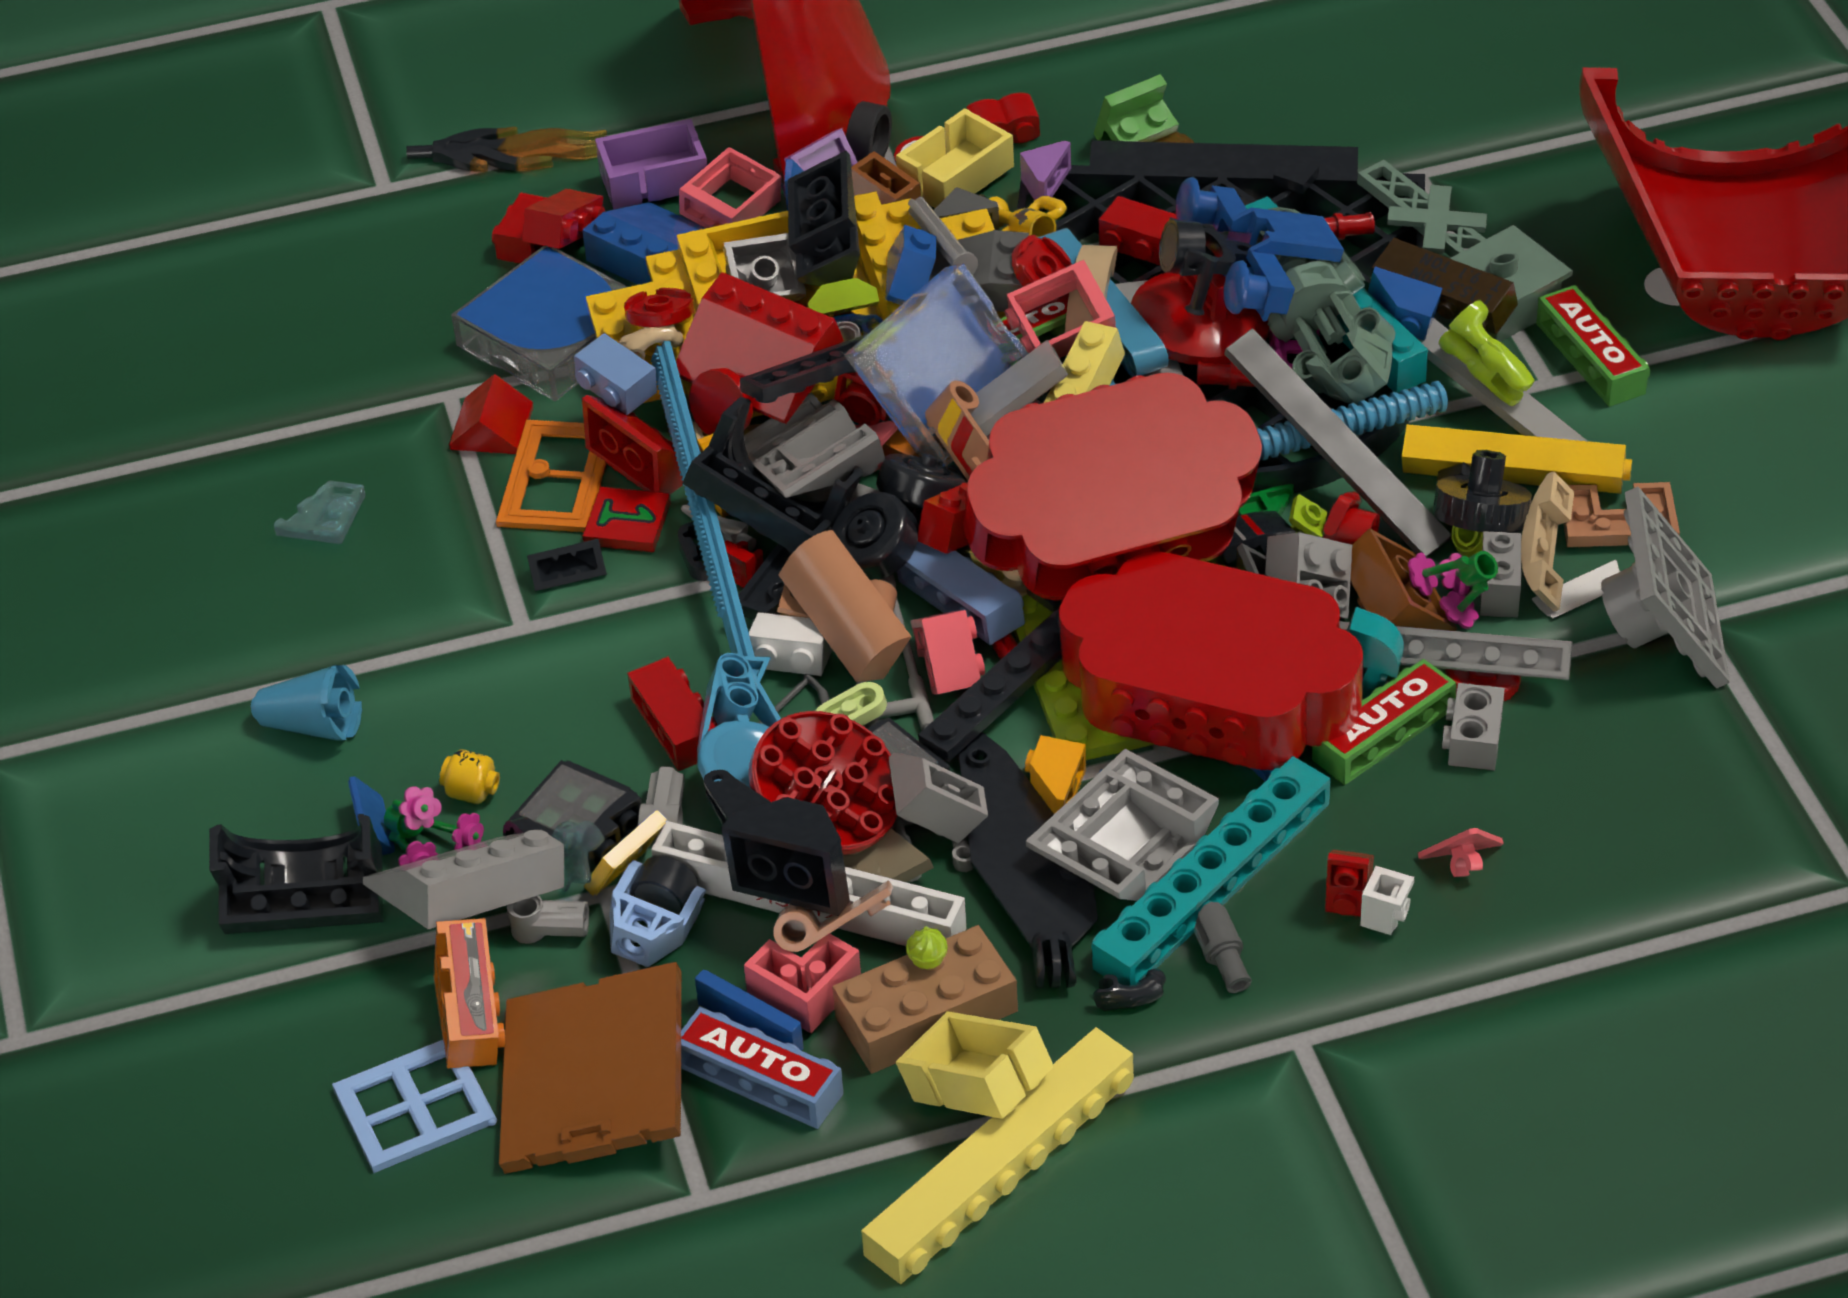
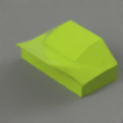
[806,278,880,316]

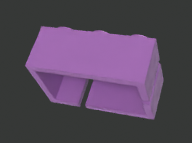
[595,119,707,209]

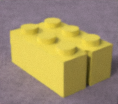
[896,108,1014,208]
[896,1011,1054,1119]

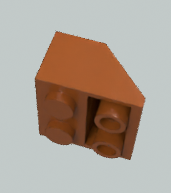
[851,151,921,205]

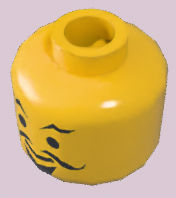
[439,749,500,804]

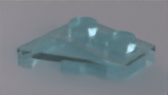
[274,481,366,544]

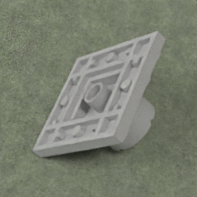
[1601,486,1730,688]

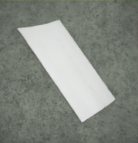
[1532,560,1620,618]

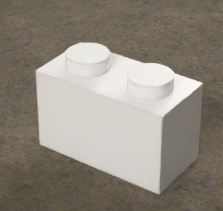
[749,612,831,676]

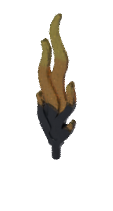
[406,127,607,172]

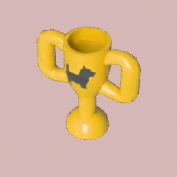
[989,196,1067,237]

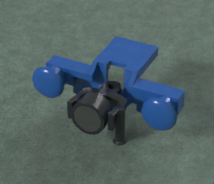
[1159,177,1344,321]

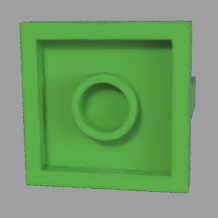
[1093,74,1179,142]

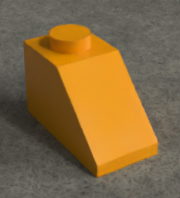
[1025,735,1086,814]

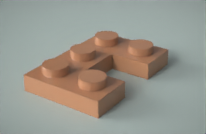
[1563,482,1680,547]

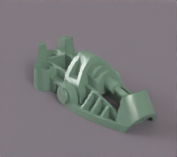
[1256,207,1395,405]

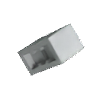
[1480,532,1521,618]
[1442,683,1505,771]

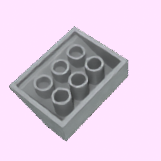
[363,830,564,929]

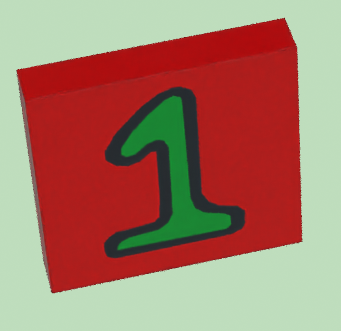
[583,486,671,552]

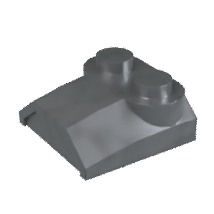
[723,233,806,302]

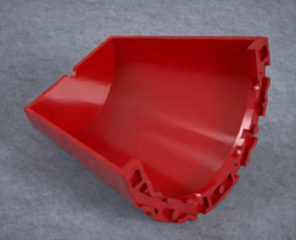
[679,0,891,184]
[1579,67,1848,340]

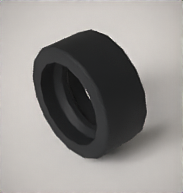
[846,101,892,162]

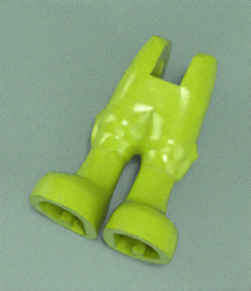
[1438,300,1535,406]

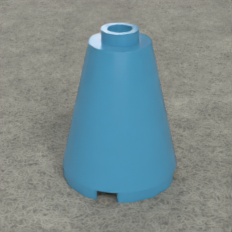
[251,665,362,741]

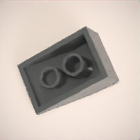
[926,230,1029,312]

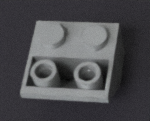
[1265,532,1352,619]
[889,753,988,843]

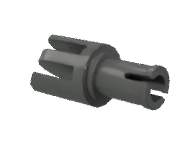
[1194,902,1252,993]

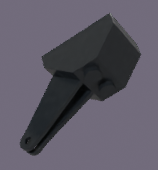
[704,770,850,916]

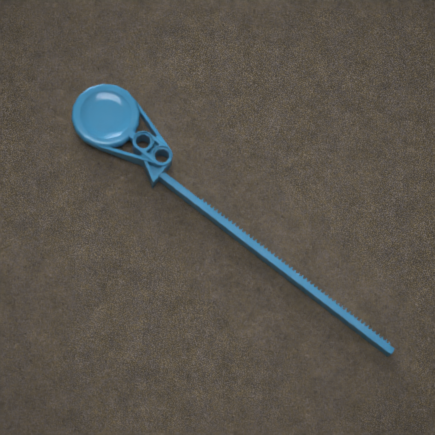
[650,341,781,788]

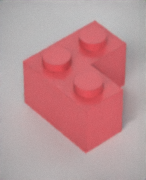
[911,610,985,694]
[744,933,861,1033]

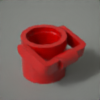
[834,363,891,426]
[1323,491,1380,545]

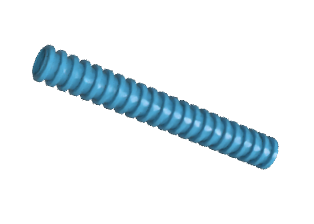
[1257,381,1448,460]

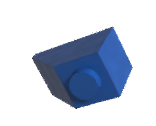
[885,225,936,306]
[1368,267,1443,341]

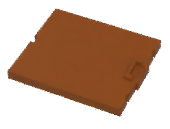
[499,962,682,1174]

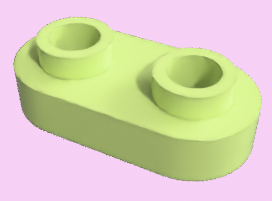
[816,682,887,726]

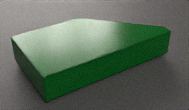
[1238,484,1294,516]

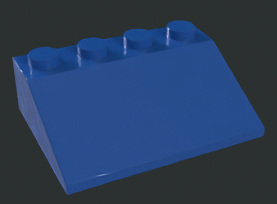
[582,202,706,285]

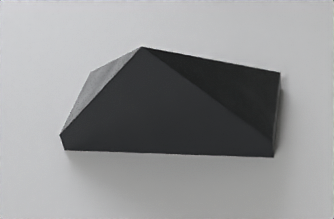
[527,539,607,591]

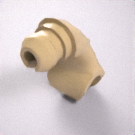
[619,324,684,360]

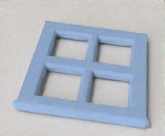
[332,1040,497,1173]

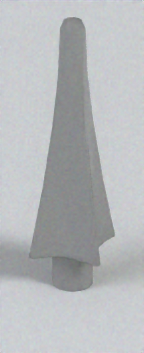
[681,505,756,552]

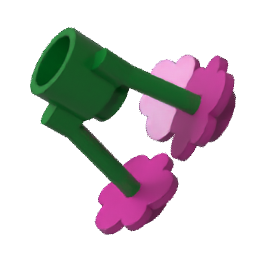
[1408,551,1498,629]
[384,787,484,866]

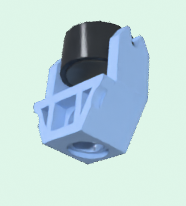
[609,856,706,967]

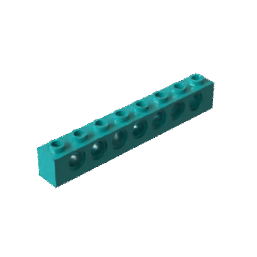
[1091,756,1330,985]

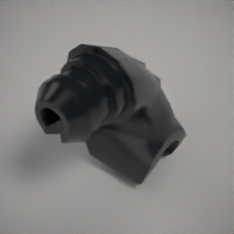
[1093,968,1166,1011]

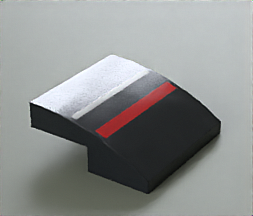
[1221,511,1296,564]

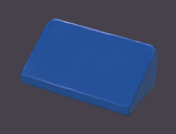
[348,776,395,856]

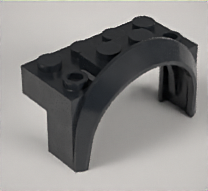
[682,397,864,553]
[209,814,384,934]

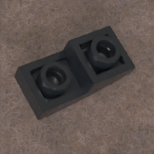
[583,789,642,872]

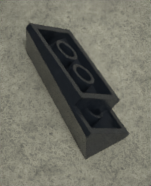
[788,150,860,286]

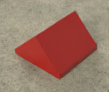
[449,374,534,454]

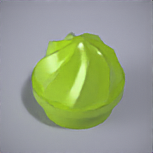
[906,926,948,969]

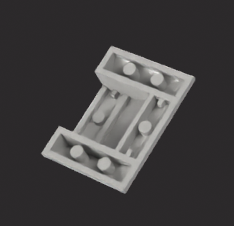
[748,399,885,498]
[1026,749,1219,901]

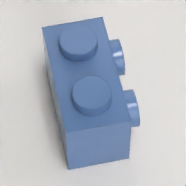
[574,333,657,415]

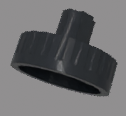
[1433,450,1532,533]

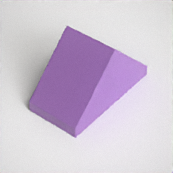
[1020,141,1071,200]

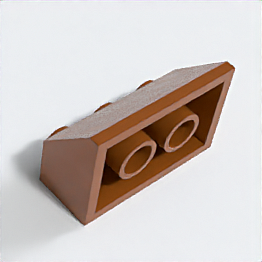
[1350,528,1457,631]

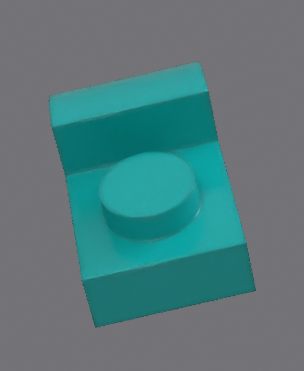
[1346,607,1404,699]

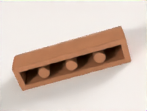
[778,530,912,682]

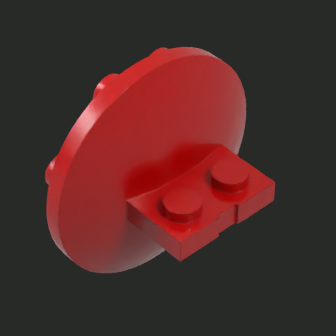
[1131,273,1270,365]
[749,711,898,855]

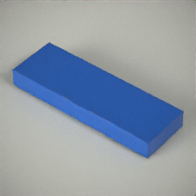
[695,969,804,1051]

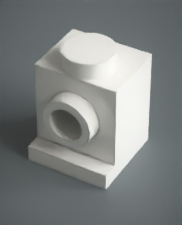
[1360,866,1414,935]

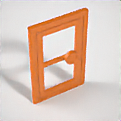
[496,420,607,532]

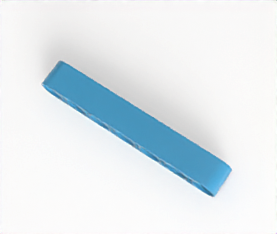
[1038,228,1169,377]

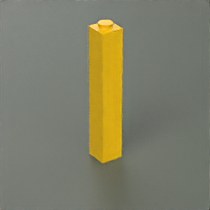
[1402,424,1632,494]

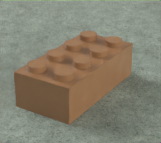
[832,925,1018,1074]

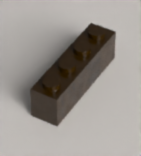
[1372,238,1518,335]

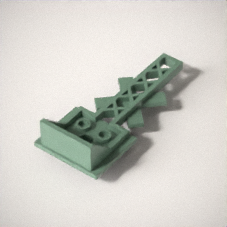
[1357,160,1573,342]

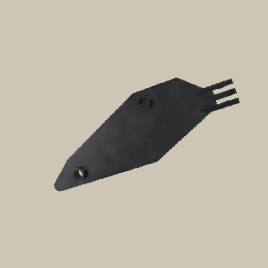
[958,732,1098,988]

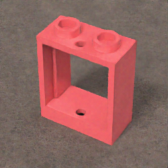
[679,147,781,228]
[1004,260,1116,358]

